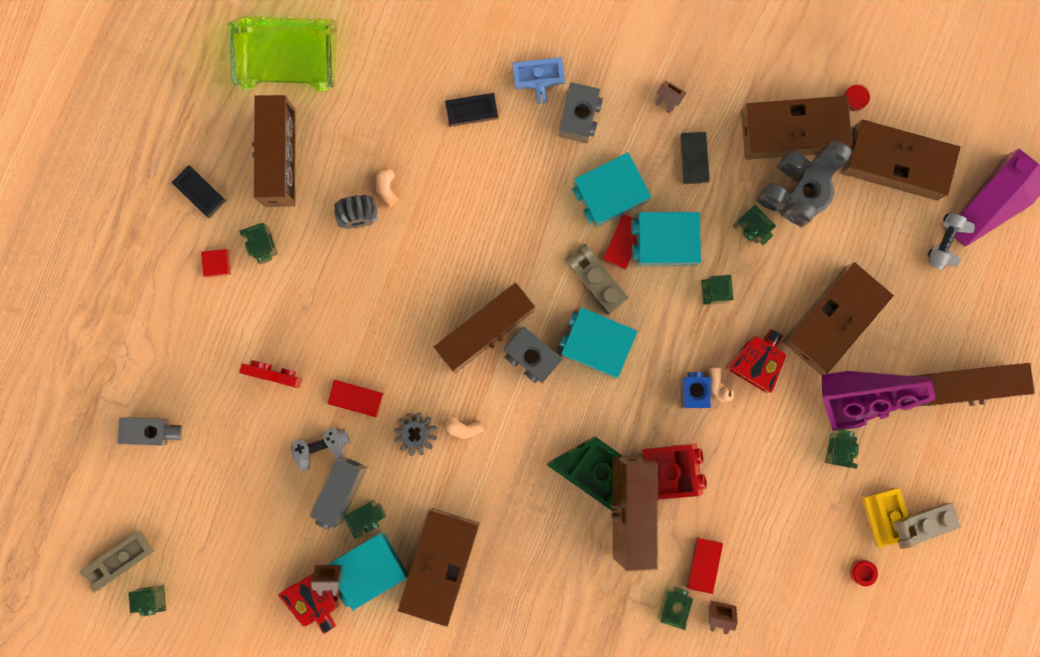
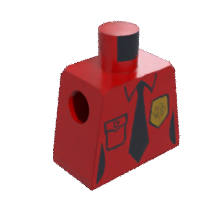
[725,329,786,393]
[278,573,339,634]

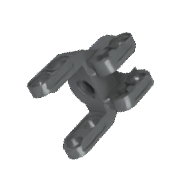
[757,141,852,228]

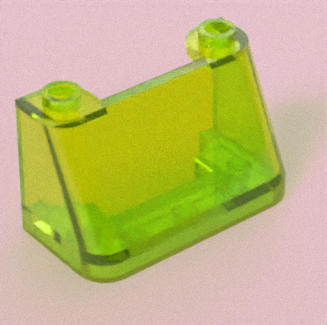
[228,17,337,91]

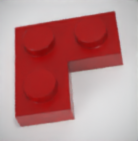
[239,360,302,388]

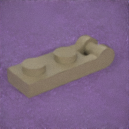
[564,244,629,314]
[892,503,960,549]
[80,530,155,593]

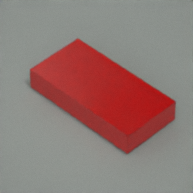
[603,214,636,270]
[327,379,384,418]
[687,537,723,594]

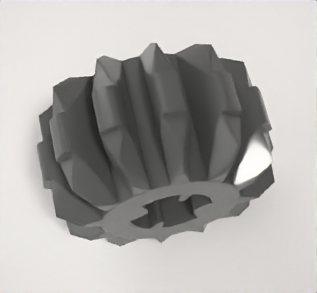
[334,194,378,229]
[394,413,437,456]

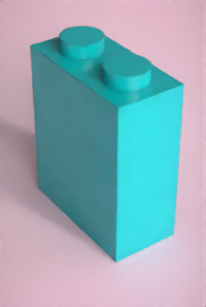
[571,152,651,228]
[631,212,701,266]
[558,307,638,379]
[327,531,409,611]

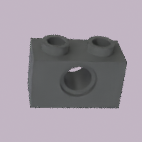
[558,82,603,143]
[504,326,562,384]

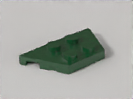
[546,436,622,512]

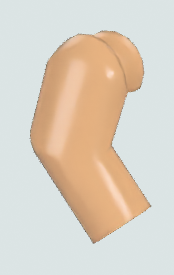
[375,168,399,207]
[708,368,734,403]
[446,417,484,440]

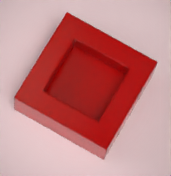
[201,249,231,278]

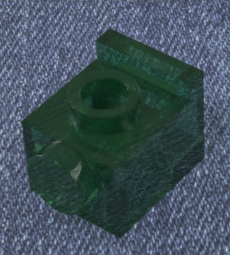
[733,205,776,246]
[239,223,278,264]
[701,275,734,305]
[825,429,859,469]
[343,500,387,539]
[128,585,166,617]
[657,586,693,630]

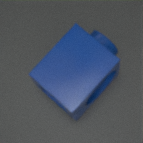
[681,372,711,408]

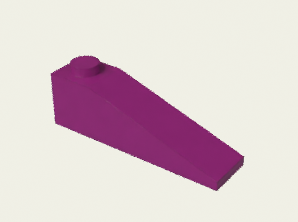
[954,148,1040,247]
[821,371,935,431]

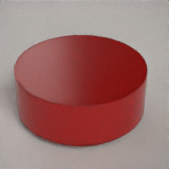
[843,85,870,111]
[850,559,878,587]

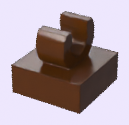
[655,80,687,113]
[311,565,342,596]
[708,601,738,635]

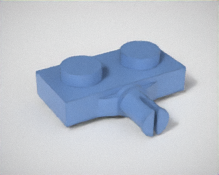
[513,57,565,104]

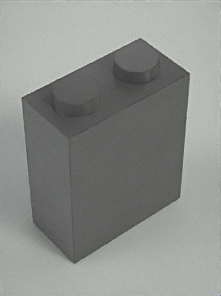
[310,457,368,529]

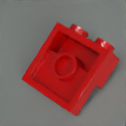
[642,443,707,500]

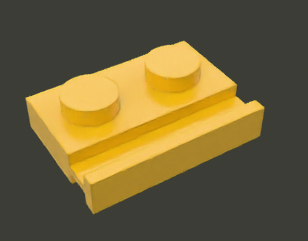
[861,487,911,548]

